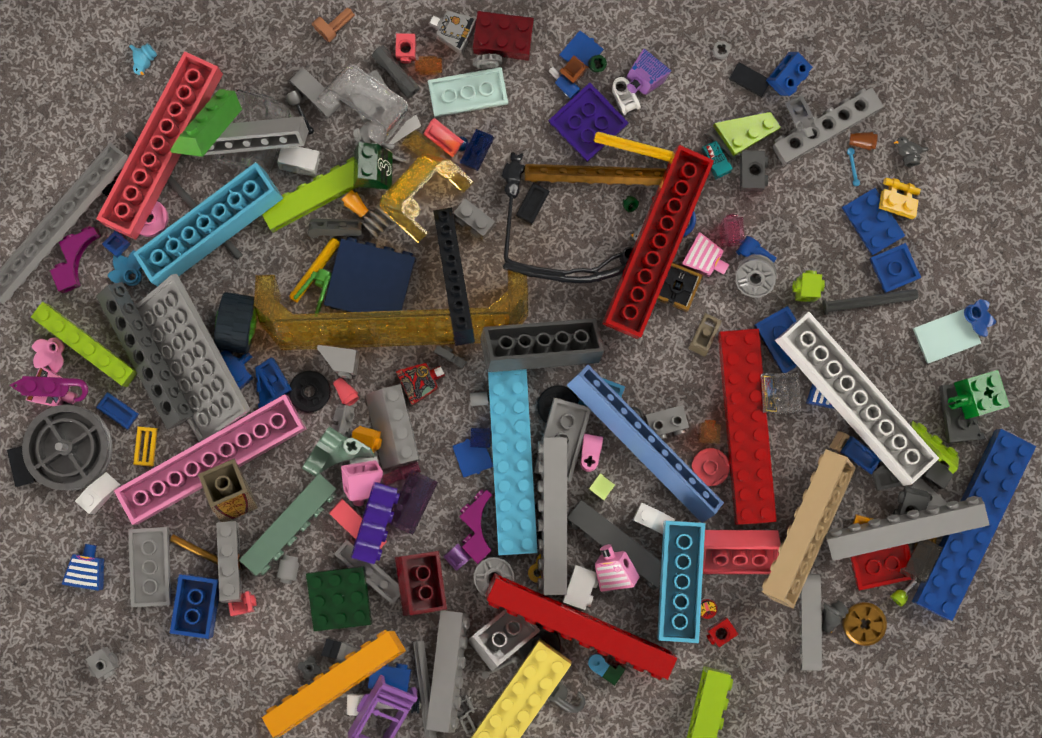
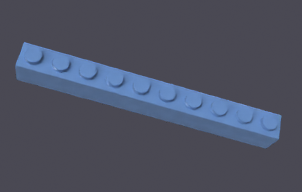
[567,364,724,523]

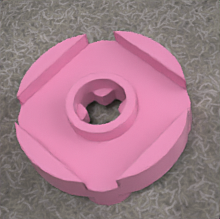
[139,201,169,237]

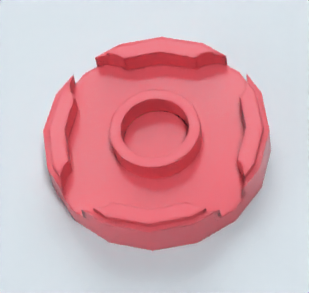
[691,448,730,486]

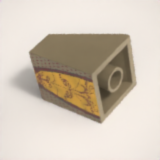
[198,459,258,522]

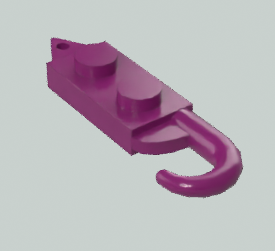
[10,376,88,402]

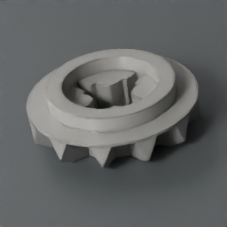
[472,53,503,69]

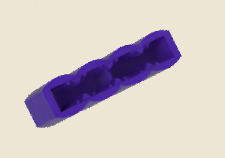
[351,482,400,564]

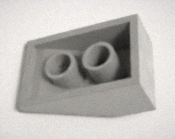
[468,609,540,671]

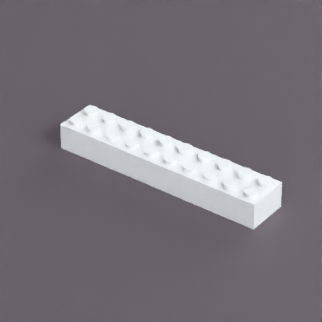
[775,312,939,486]

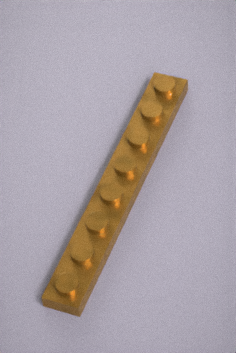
[525,164,666,186]

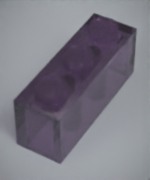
[389,469,438,535]

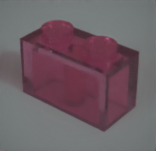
[719,214,745,247]

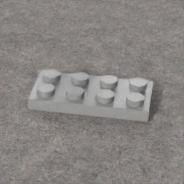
[533,397,591,482]
[128,527,171,607]

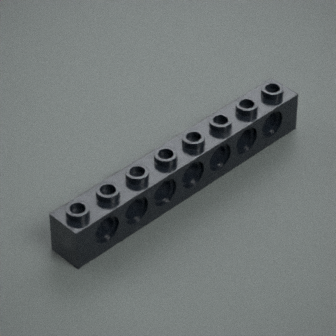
[433,207,475,346]

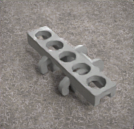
[457,694,477,734]

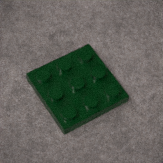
[306,566,372,631]

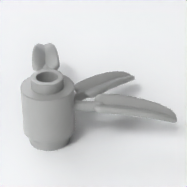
[353,122,406,162]

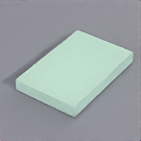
[913,309,981,364]

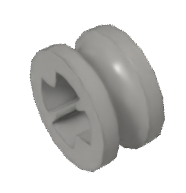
[713,41,730,59]

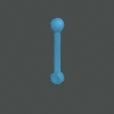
[847,148,860,186]

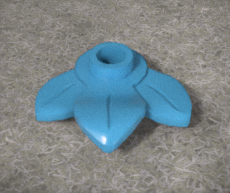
[108,250,142,286]

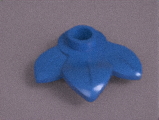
[964,299,996,337]

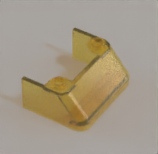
[380,153,474,243]

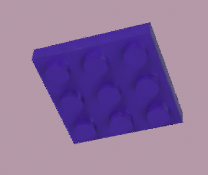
[549,83,629,162]

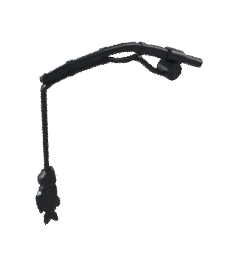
[502,152,633,284]

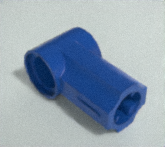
[736,236,776,263]

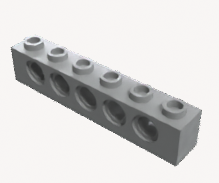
[772,88,884,167]

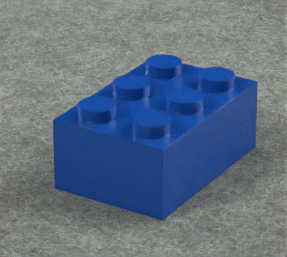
[170,574,219,639]

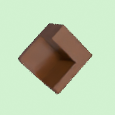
[560,55,589,83]

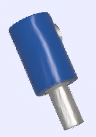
[549,67,581,99]

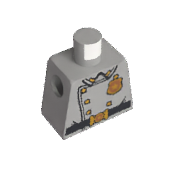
[430,11,476,55]

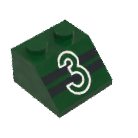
[353,142,393,190]

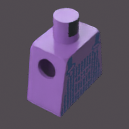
[626,49,671,95]

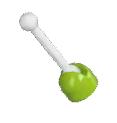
[890,567,928,607]

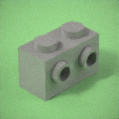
[453,198,495,240]
[644,405,689,439]

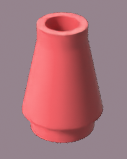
[333,378,359,406]

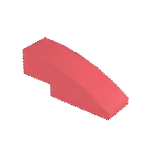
[329,499,387,549]

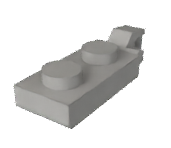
[785,96,815,137]

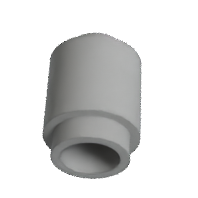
[277,555,299,584]

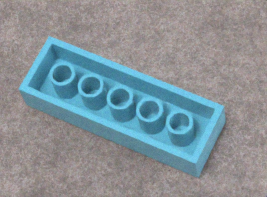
[657,521,705,643]

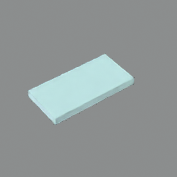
[428,67,508,118]

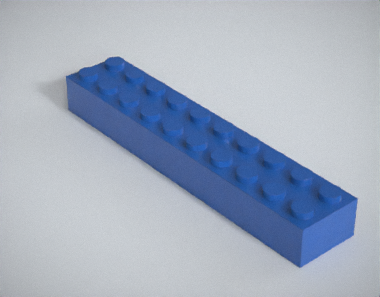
[912,429,1036,621]

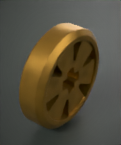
[842,602,887,646]

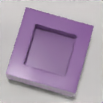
[444,544,471,571]

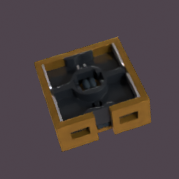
[657,263,703,312]

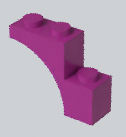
[50,226,101,294]
[459,490,492,564]

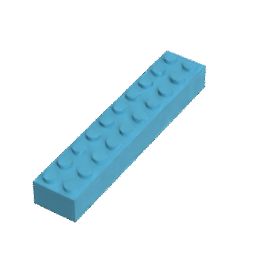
[488,369,538,555]

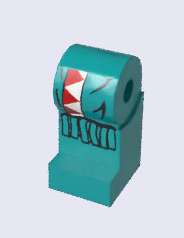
[701,141,733,180]

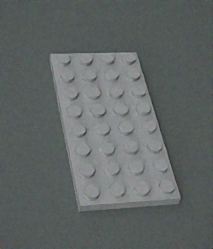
[135,274,251,442]

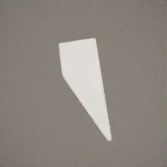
[385,115,421,149]

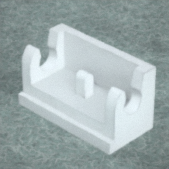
[277,147,320,177]

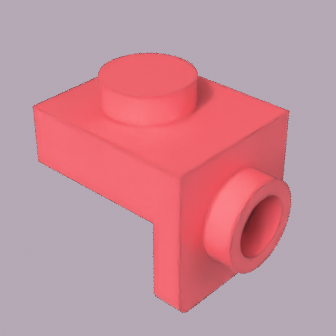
[228,591,257,617]

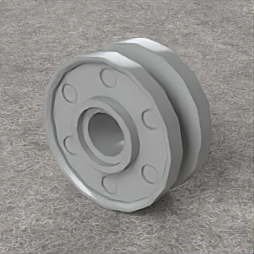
[736,254,776,298]
[474,557,514,596]

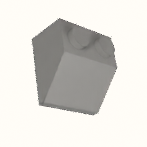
[317,345,360,379]

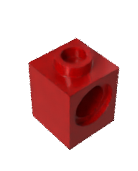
[706,617,739,647]

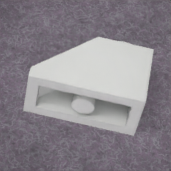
[75,472,121,514]
[632,503,675,535]

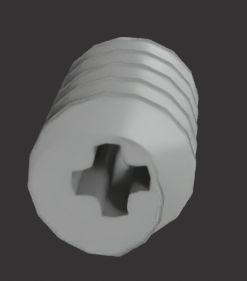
[361,196,402,238]

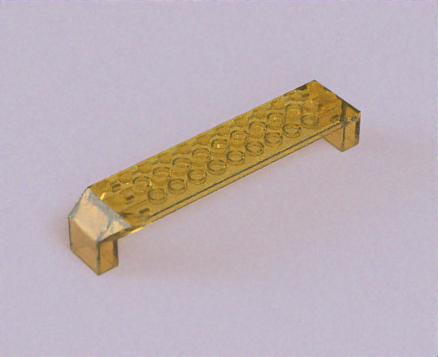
[254,270,528,350]

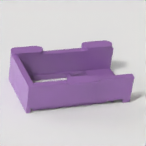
[348,675,418,738]

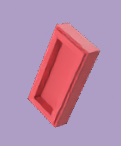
[423,118,464,157]

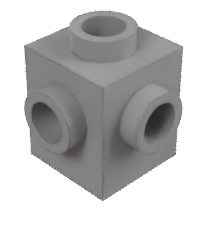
[85,647,119,679]

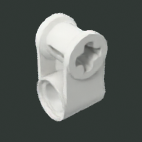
[612,77,641,116]

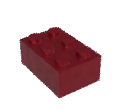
[473,11,534,61]
[395,551,447,616]

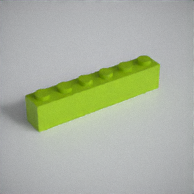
[262,157,358,233]
[31,302,137,387]

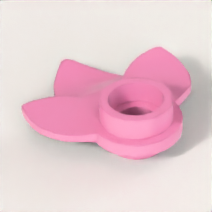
[32,338,65,373]

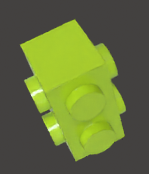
[792,270,825,303]

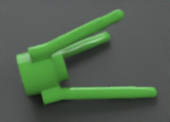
[294,269,332,317]

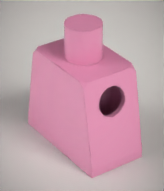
[341,460,383,506]

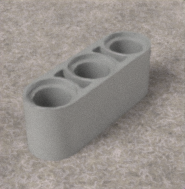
[289,67,341,118]

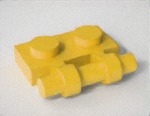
[879,177,921,220]

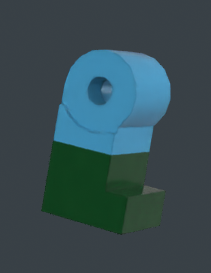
[588,653,626,686]

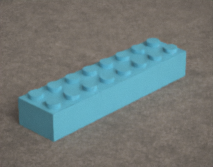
[133,162,283,287]

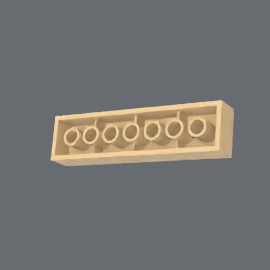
[762,449,856,609]

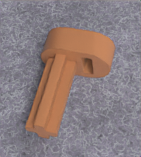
[312,7,355,43]

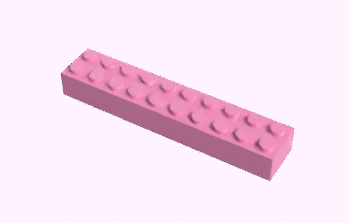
[114,394,306,525]

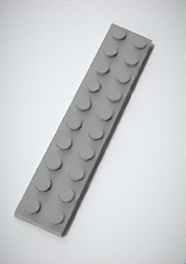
[0,142,128,304]

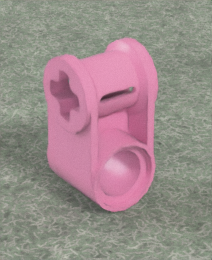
[580,434,603,472]

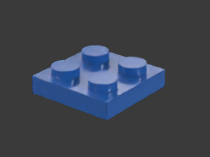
[870,243,921,293]

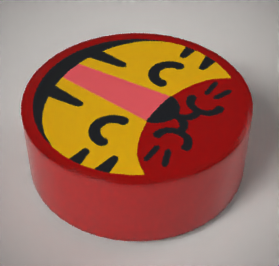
[700,599,717,619]

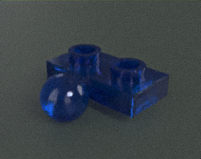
[458,129,494,171]

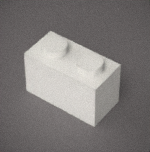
[563,565,598,610]

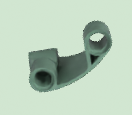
[302,427,375,477]

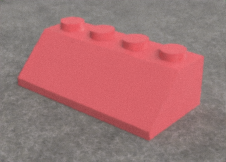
[703,530,781,574]

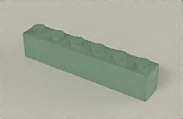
[239,473,337,576]

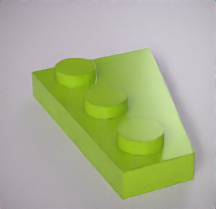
[713,112,781,157]
[909,421,959,474]

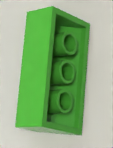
[170,89,242,157]

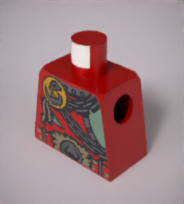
[396,363,445,405]

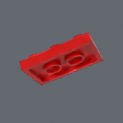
[850,544,916,591]

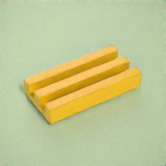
[133,426,158,466]

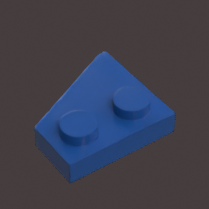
[255,357,292,408]

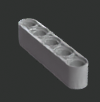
[799,574,822,671]

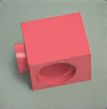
[396,34,416,64]

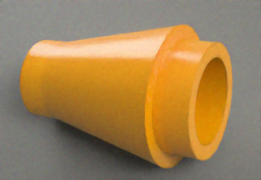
[341,190,369,218]

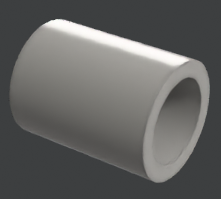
[470,392,488,406]

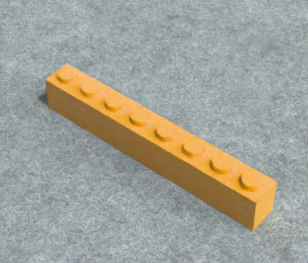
[261,630,406,738]

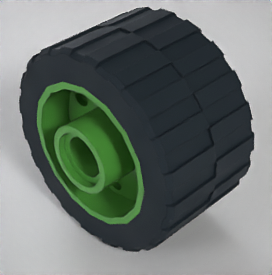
[214,292,257,354]

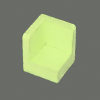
[588,473,615,501]

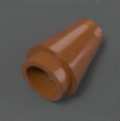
[849,132,878,151]

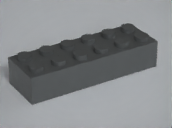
[480,318,604,373]

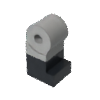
[321,637,361,661]

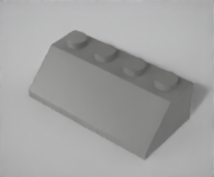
[365,384,420,469]

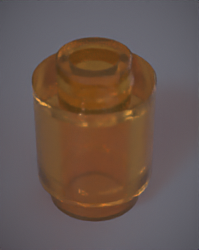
[415,56,442,75]

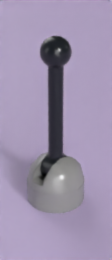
[285,90,314,134]

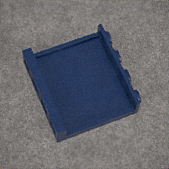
[324,237,416,325]

